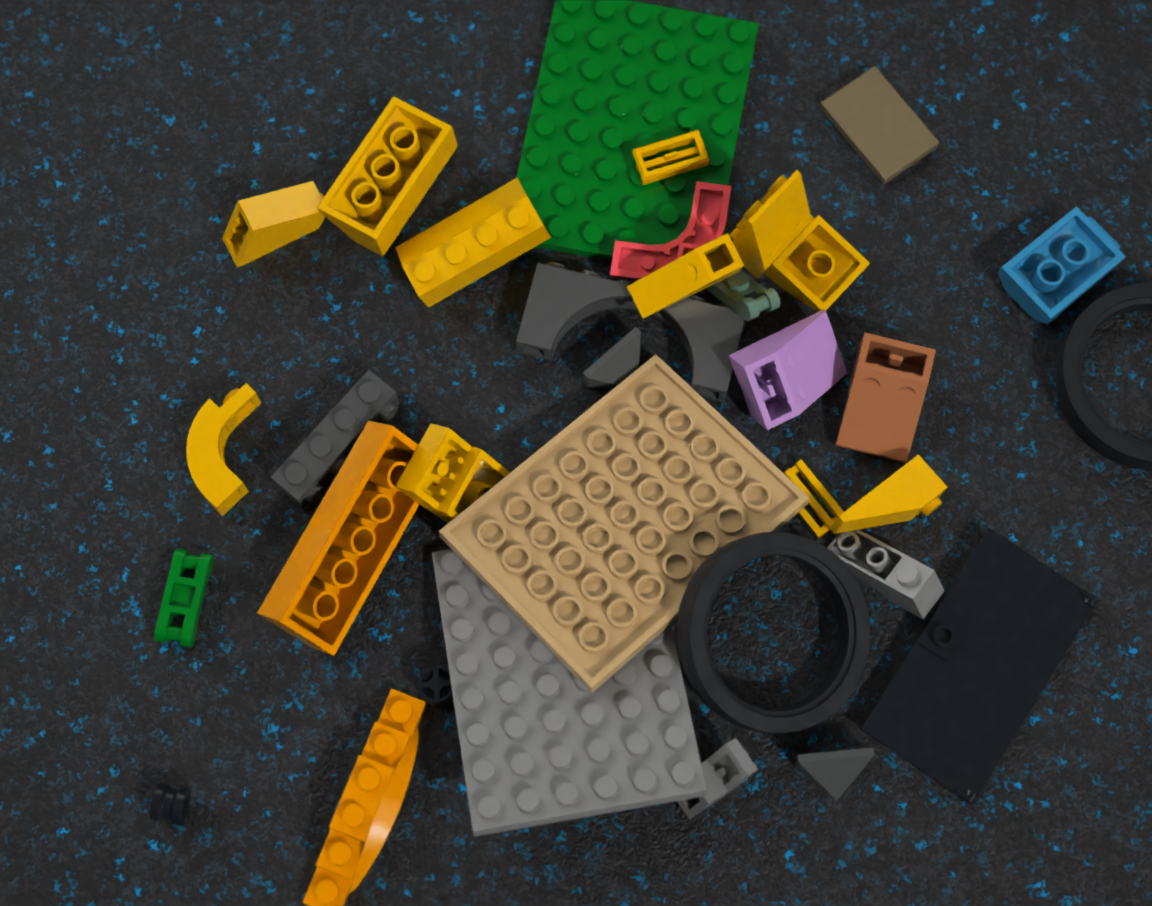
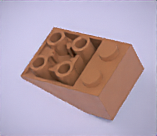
[835,332,936,463]

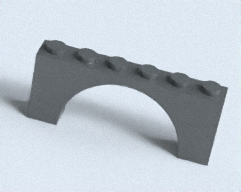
[516,262,745,403]

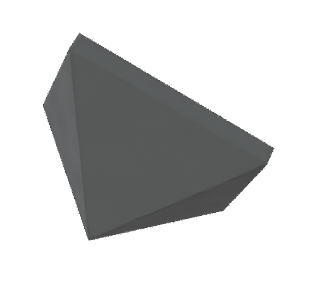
[583,327,641,390]
[794,747,875,801]

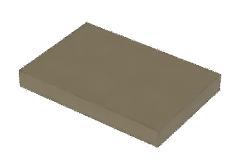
[819,66,940,185]

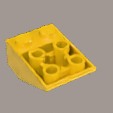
[729,170,812,279]

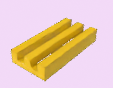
[632,130,710,185]
[784,459,844,539]

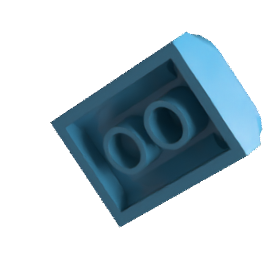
[998,206,1126,324]

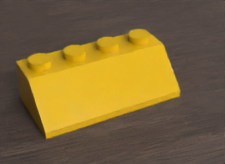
[317,96,458,257]
[396,178,551,308]

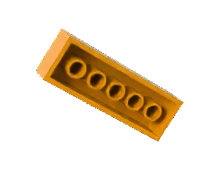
[257,421,419,656]

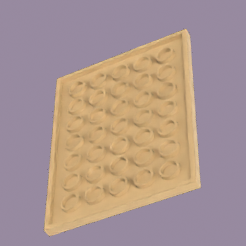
[439,354,810,693]

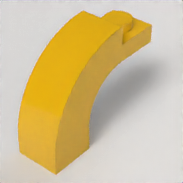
[186,383,261,517]

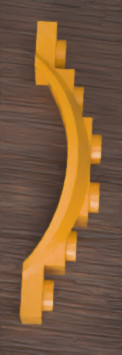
[302,688,427,906]

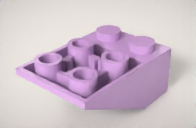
[728,309,847,430]

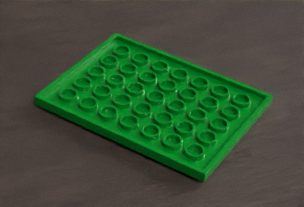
[516,0,759,261]

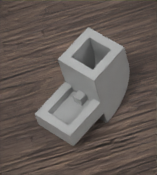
[677,738,758,819]

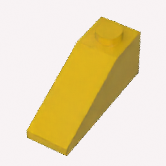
[830,454,948,534]

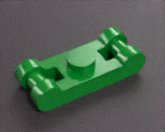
[154,548,214,648]

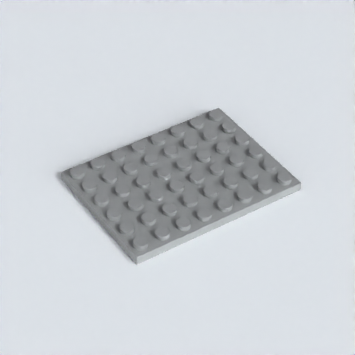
[432,549,707,837]

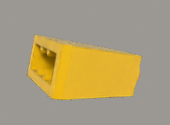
[222,181,325,267]

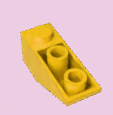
[627,233,744,319]

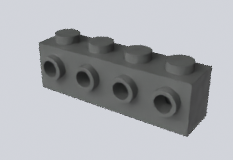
[271,370,400,511]

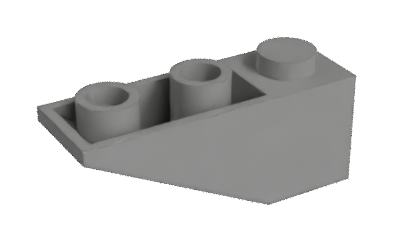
[827,530,944,619]

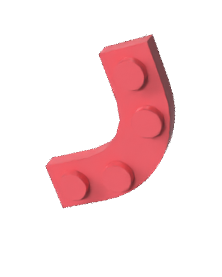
[610,181,731,282]

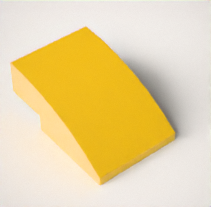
[764,215,870,312]
[395,423,510,523]

